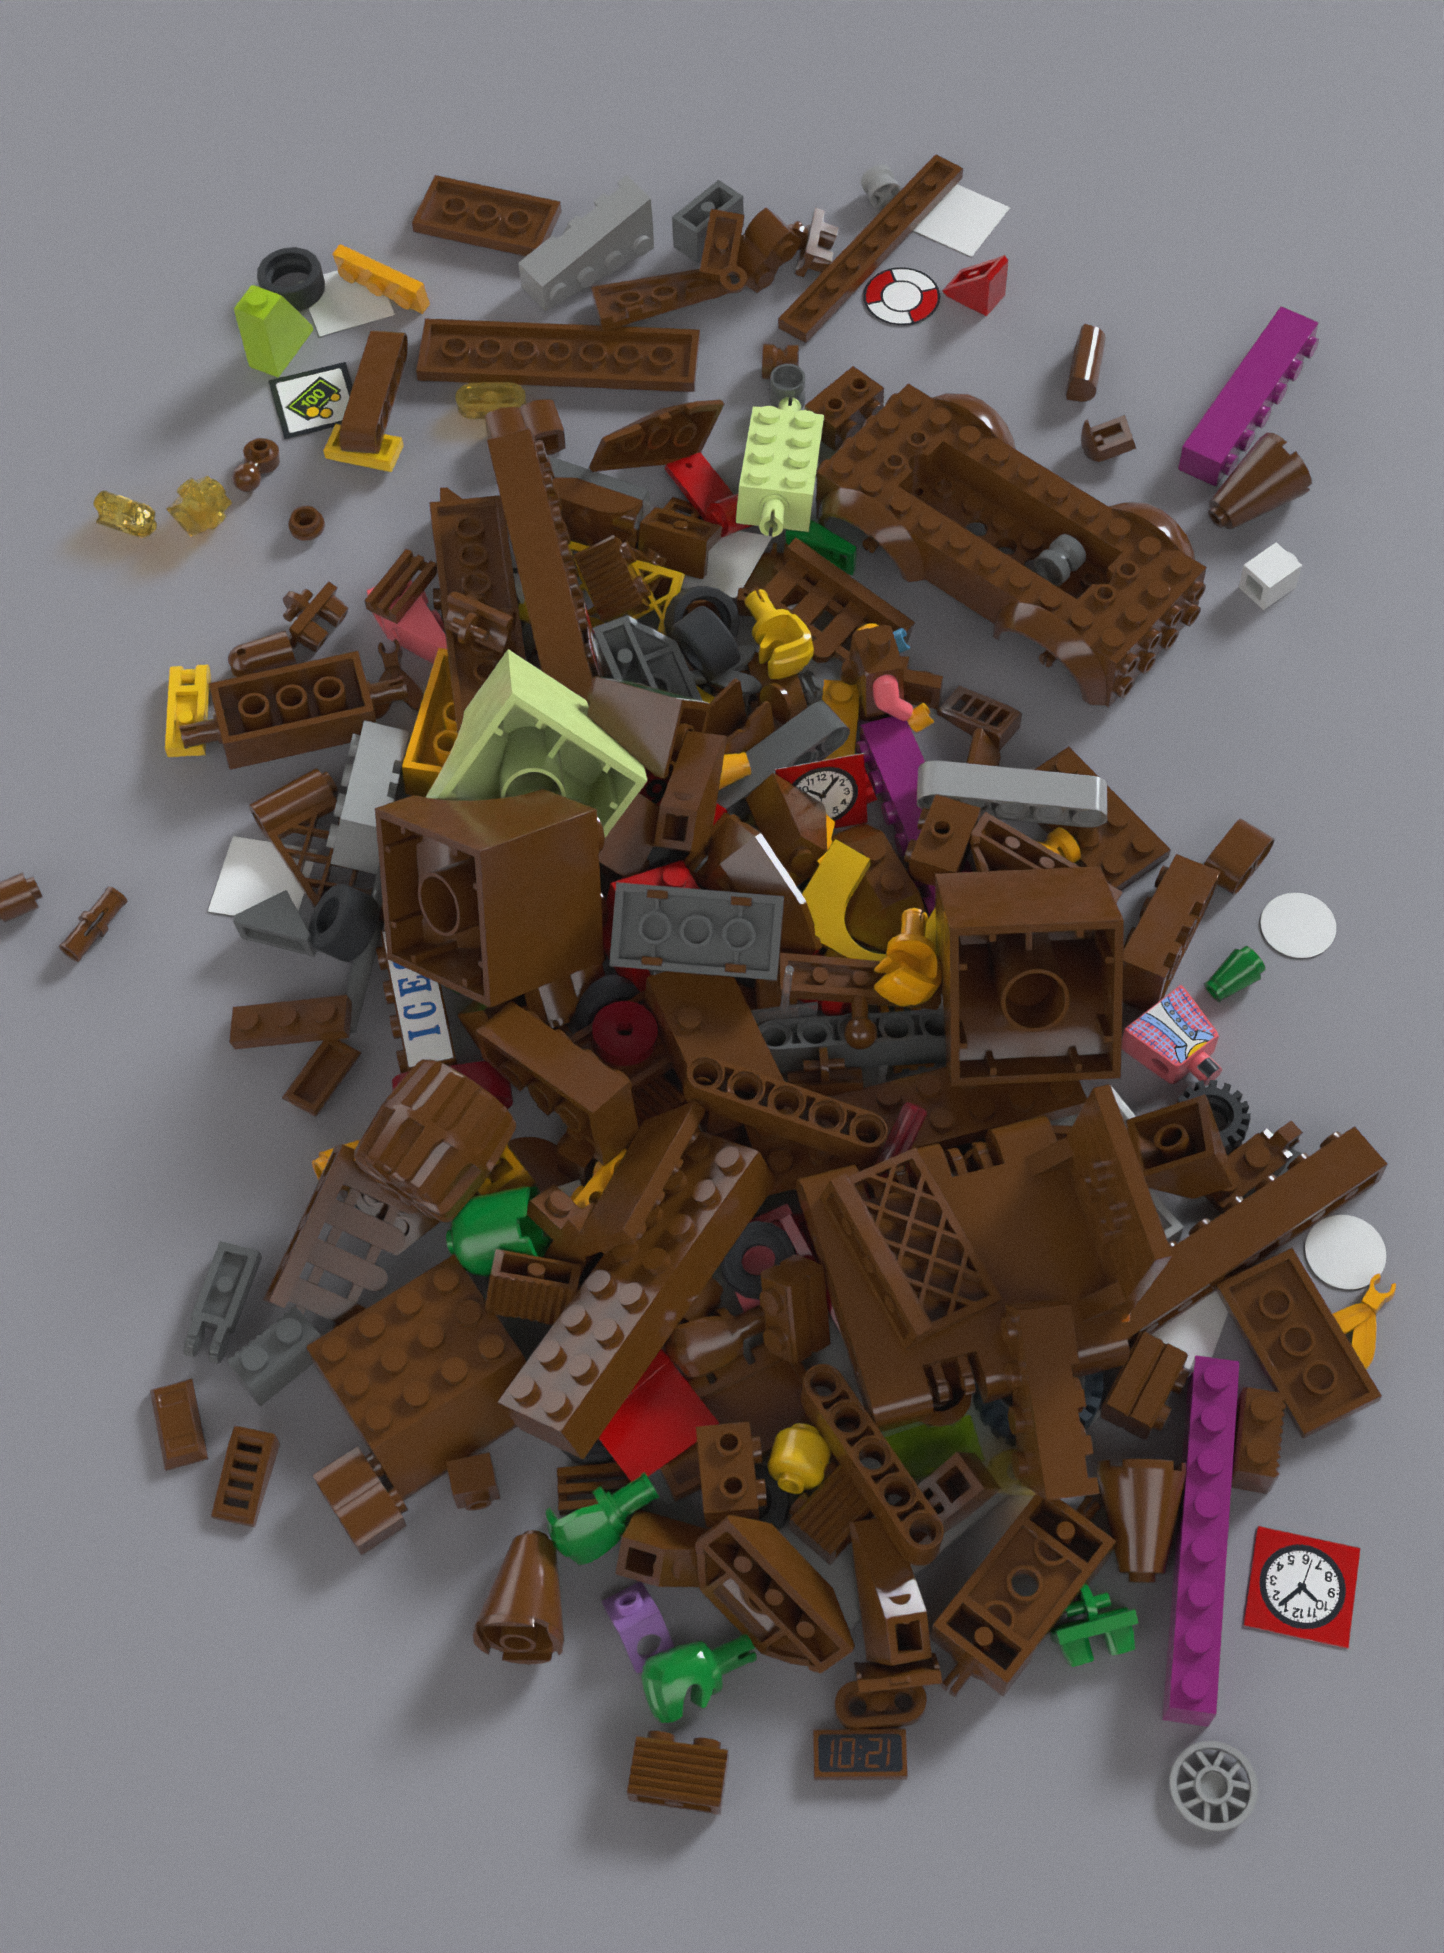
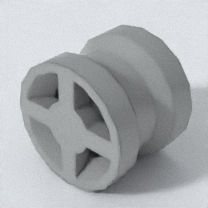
[861,165,901,209]

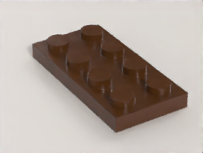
[412,175,562,256]
[1034,746,1171,891]
[1216,1248,1382,1439]

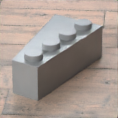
[518,175,654,311]
[326,720,409,874]

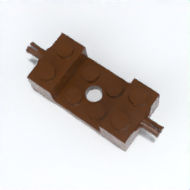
[930,1494,1116,1697]

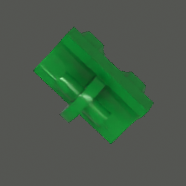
[1049,1584,1139,1667]

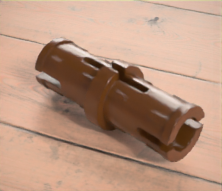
[59,886,128,962]

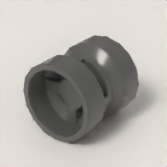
[770,364,805,409]
[1033,534,1086,587]

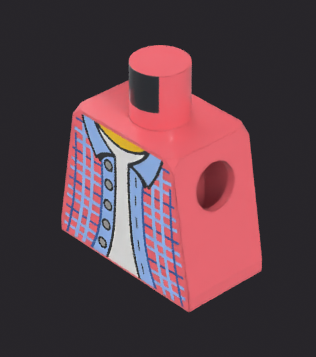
[1122,985,1222,1086]

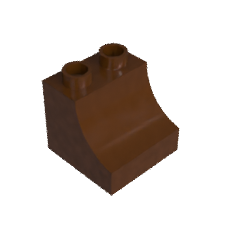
[375,789,608,1007]
[935,866,1124,1086]

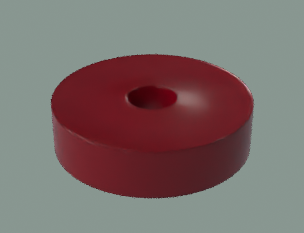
[591,1001,658,1066]

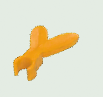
[1333,1273,1396,1370]

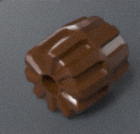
[353,1059,517,1223]

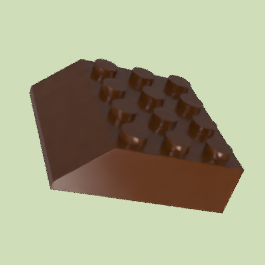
[306,1254,526,1500]

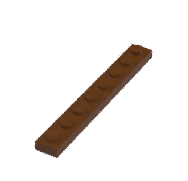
[778,154,963,343]

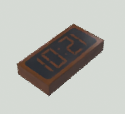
[813,1729,908,1780]

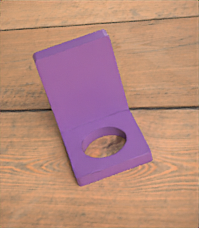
[602,1582,675,1673]

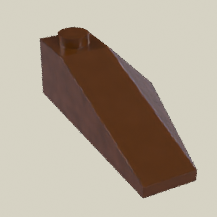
[589,399,725,472]

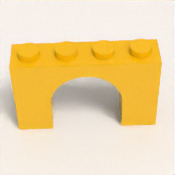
[802,839,937,1009]

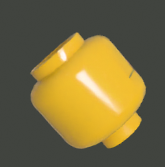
[767,1423,831,1494]

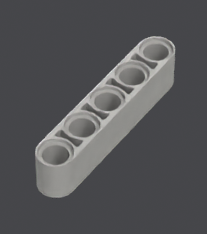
[917,761,1107,827]

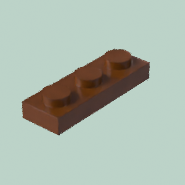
[229,995,352,1050]

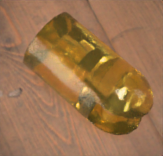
[93,490,157,538]

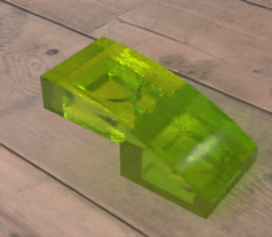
[885,1415,986,1479]

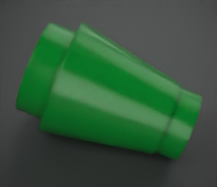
[1204,946,1266,1002]

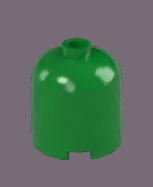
[446,1186,553,1277]

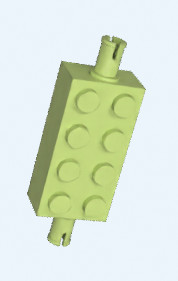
[736,397,824,537]

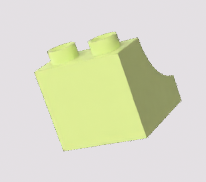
[426,649,647,837]

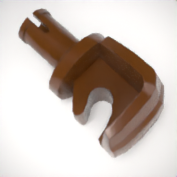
[664,1304,766,1377]

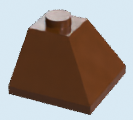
[1126,1094,1232,1199]

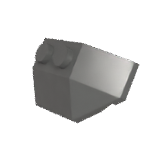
[592,615,702,701]

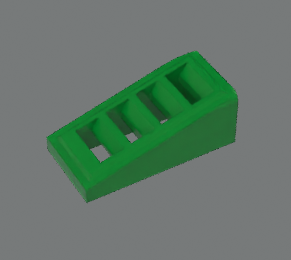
[786,519,857,575]

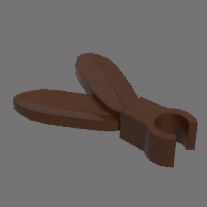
[374,639,424,720]

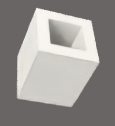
[1238,542,1302,610]

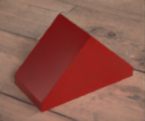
[942,255,1009,317]

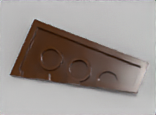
[591,269,732,332]

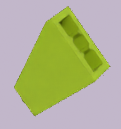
[234,285,313,378]

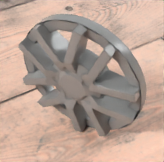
[1169,1741,1258,1832]

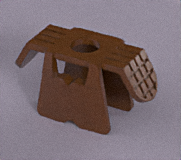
[705,678,792,755]

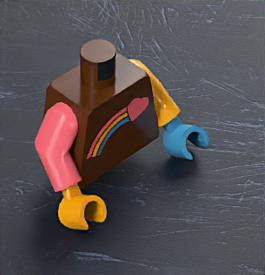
[849,623,934,732]

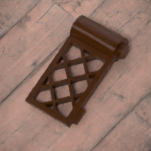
[248,768,376,909]

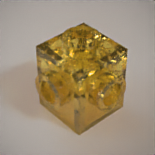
[166,476,232,536]

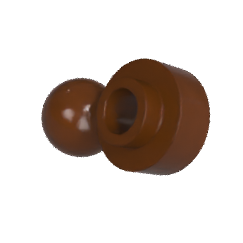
[232,438,280,492]

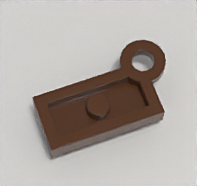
[699,209,747,294]

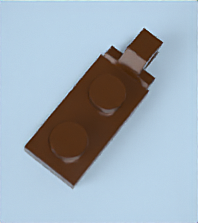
[1204,1120,1303,1214]

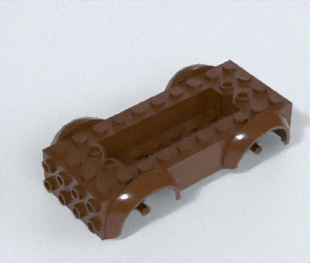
[815,383,1207,708]

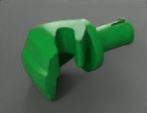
[545,1472,660,1565]
[641,1634,757,1723]

